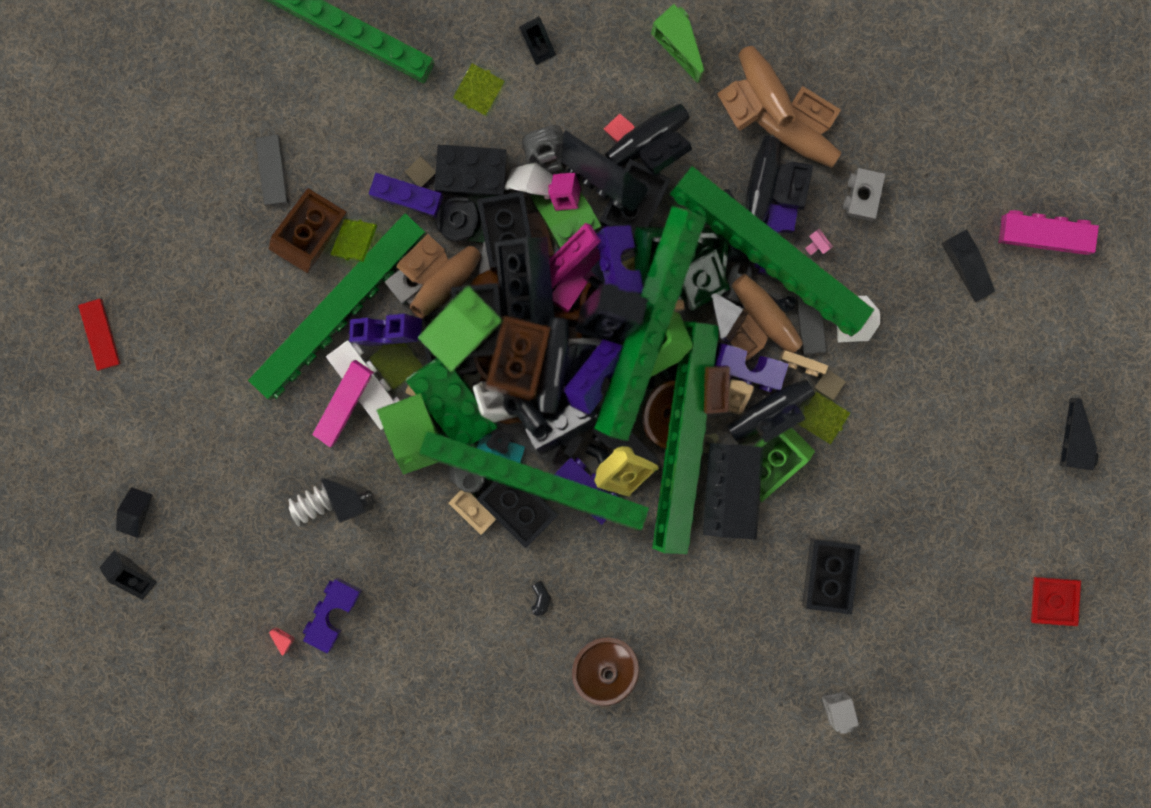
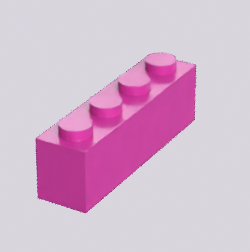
[998,210,1099,255]

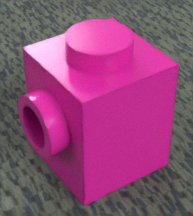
[548,173,581,211]

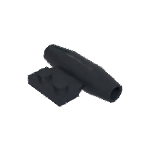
[605,104,692,175]
[746,135,813,222]
[537,317,597,413]
[727,379,815,443]

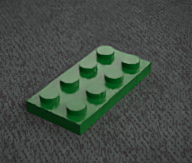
[406,358,498,446]

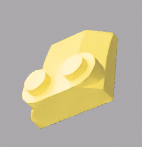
[595,446,659,497]

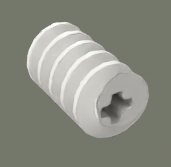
[289,485,333,526]

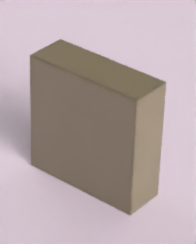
[405,156,436,187]
[814,369,846,401]

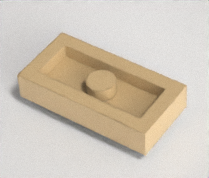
[779,350,828,377]
[729,379,754,415]
[449,490,496,535]

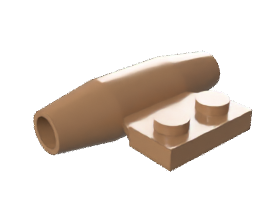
[717,46,796,131]
[756,86,842,168]
[396,234,482,318]
[730,274,803,361]

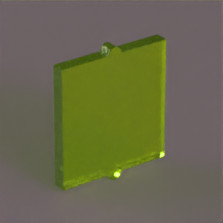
[453,63,505,116]
[331,219,377,262]
[369,343,423,389]
[798,392,850,445]

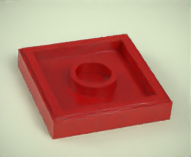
[1031,577,1081,626]

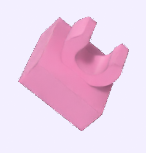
[805,229,833,255]

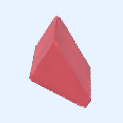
[603,114,635,143]
[269,627,294,656]

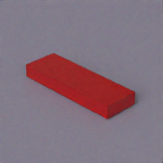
[78,299,121,371]

